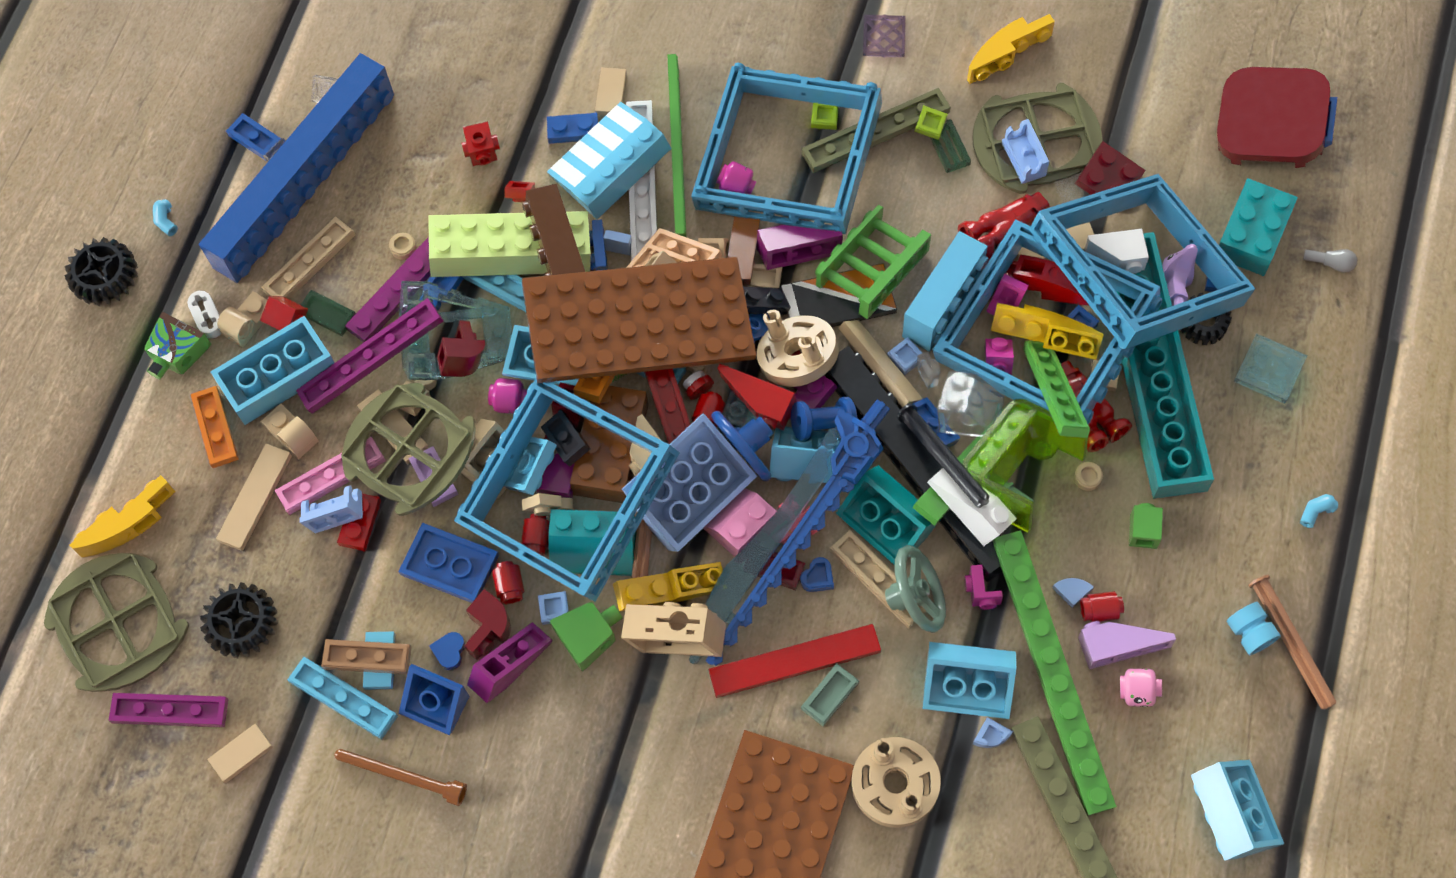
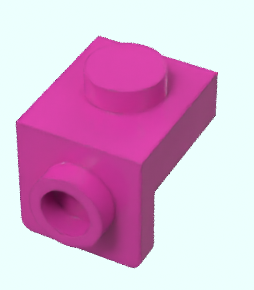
[986,274,1029,315]
[984,337,1014,375]
[965,565,1003,610]

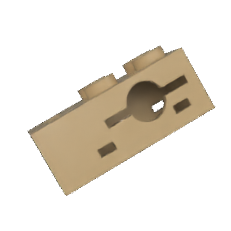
[621,602,726,657]

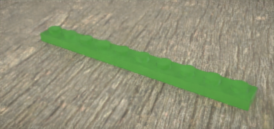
[992,530,1116,816]

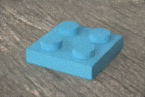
[504,437,556,495]

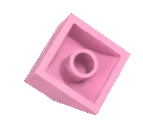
[703,488,777,561]

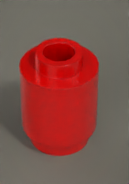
[691,391,726,428]
[521,514,550,556]
[492,561,525,605]
[1080,591,1124,622]

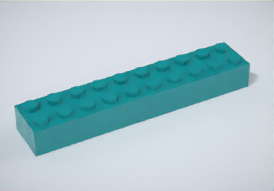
[1116,232,1214,499]

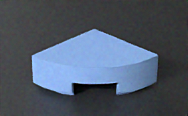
[1052,578,1094,608]
[973,717,1013,748]

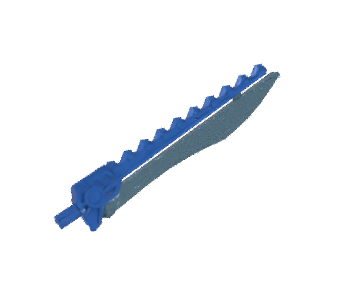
[689,399,890,666]

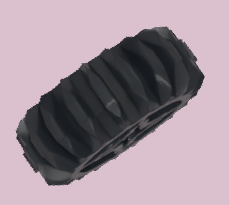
[64,237,138,307]
[200,582,278,659]

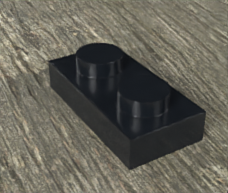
[743,287,791,315]
[541,409,591,467]

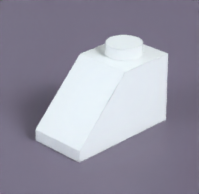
[1085,229,1149,274]

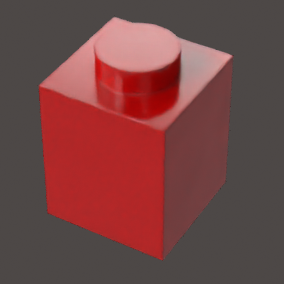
[260,296,308,330]

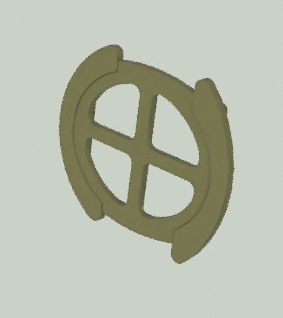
[972,83,1102,194]
[341,383,476,516]
[44,553,189,692]

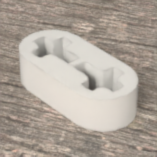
[187,291,221,339]

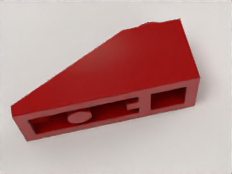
[717,364,797,430]

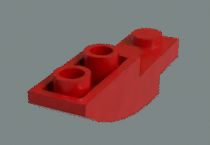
[998,254,1089,306]

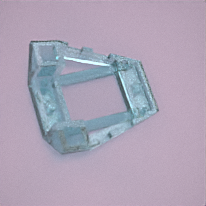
[399,281,512,380]

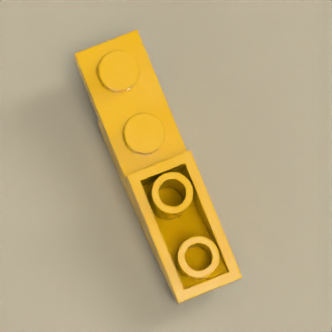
[967,14,1055,84]
[991,303,1103,360]
[69,475,175,558]
[613,562,728,611]

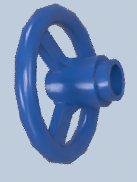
[711,411,774,481]

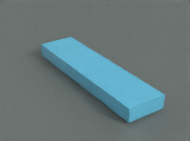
[287,657,398,740]

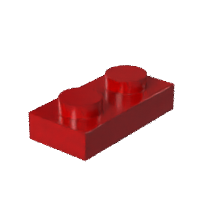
[337,493,381,551]

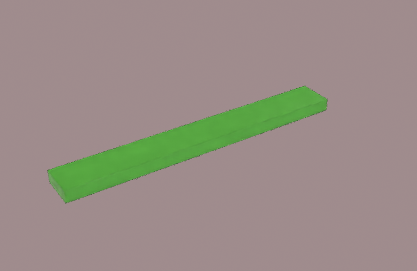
[667,54,687,238]

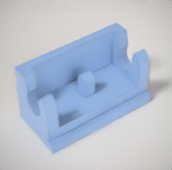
[1002,119,1049,184]
[300,485,363,533]

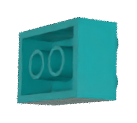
[1219,178,1298,276]

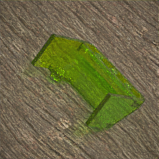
[962,399,1088,533]

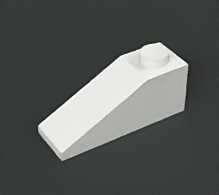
[927,468,1017,546]

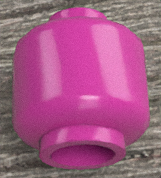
[716,161,756,195]
[488,378,527,414]

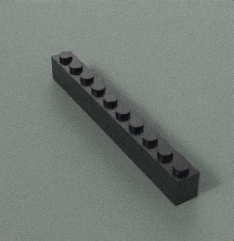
[824,346,1003,582]

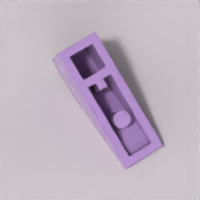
[1078,621,1176,669]

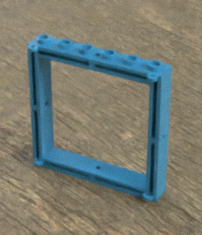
[691,63,882,235]
[1029,174,1255,350]
[933,219,1163,424]
[454,379,680,602]

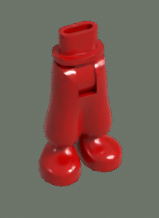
[958,192,1050,265]
[1061,360,1132,452]

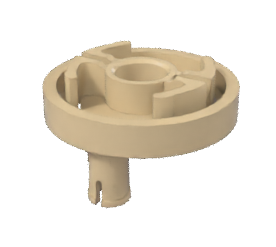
[756,310,839,387]
[852,737,941,828]

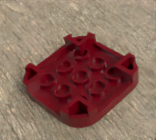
[1217,67,1330,168]

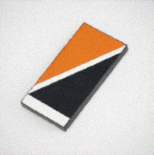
[781,263,897,327]

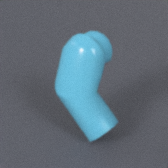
[153,199,178,236]
[1300,494,1339,528]

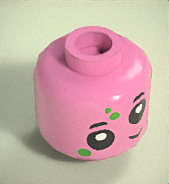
[1120,668,1162,707]

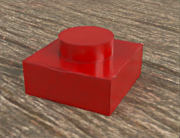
[505,181,535,202]

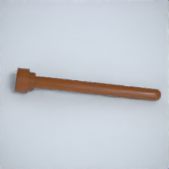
[334,749,467,806]

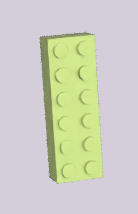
[428,211,591,277]

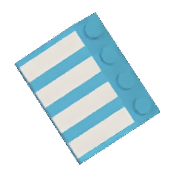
[547,102,671,220]

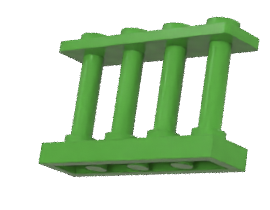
[815,205,931,319]

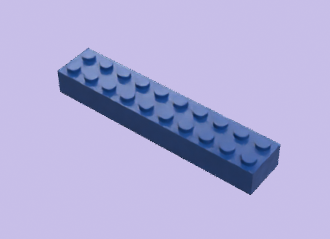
[199,53,394,283]

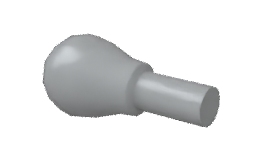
[1303,249,1357,273]

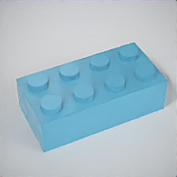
[902,231,989,352]
[211,316,334,425]

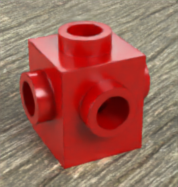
[461,121,500,166]

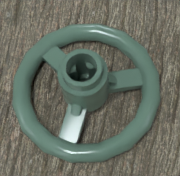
[885,545,946,633]

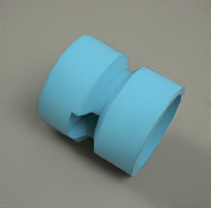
[1226,601,1281,656]

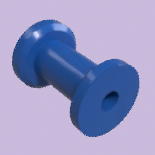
[791,397,857,440]

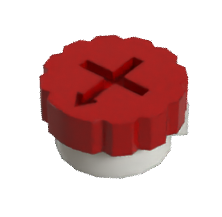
[683,370,714,400]

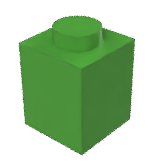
[1129,503,1163,549]

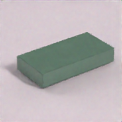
[801,663,859,727]

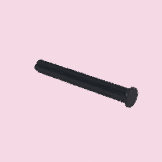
[897,404,989,508]

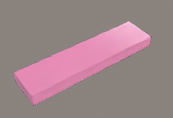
[275,436,386,515]

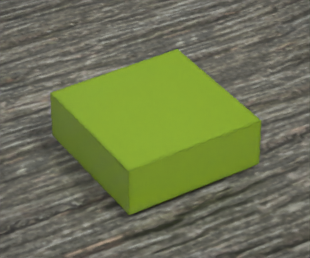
[811,103,839,130]
[914,105,948,140]

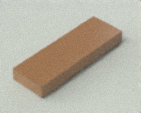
[321,639,412,674]

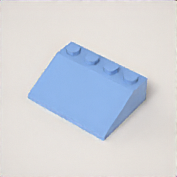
[622,413,757,552]

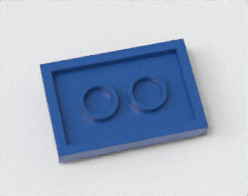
[398,523,499,603]

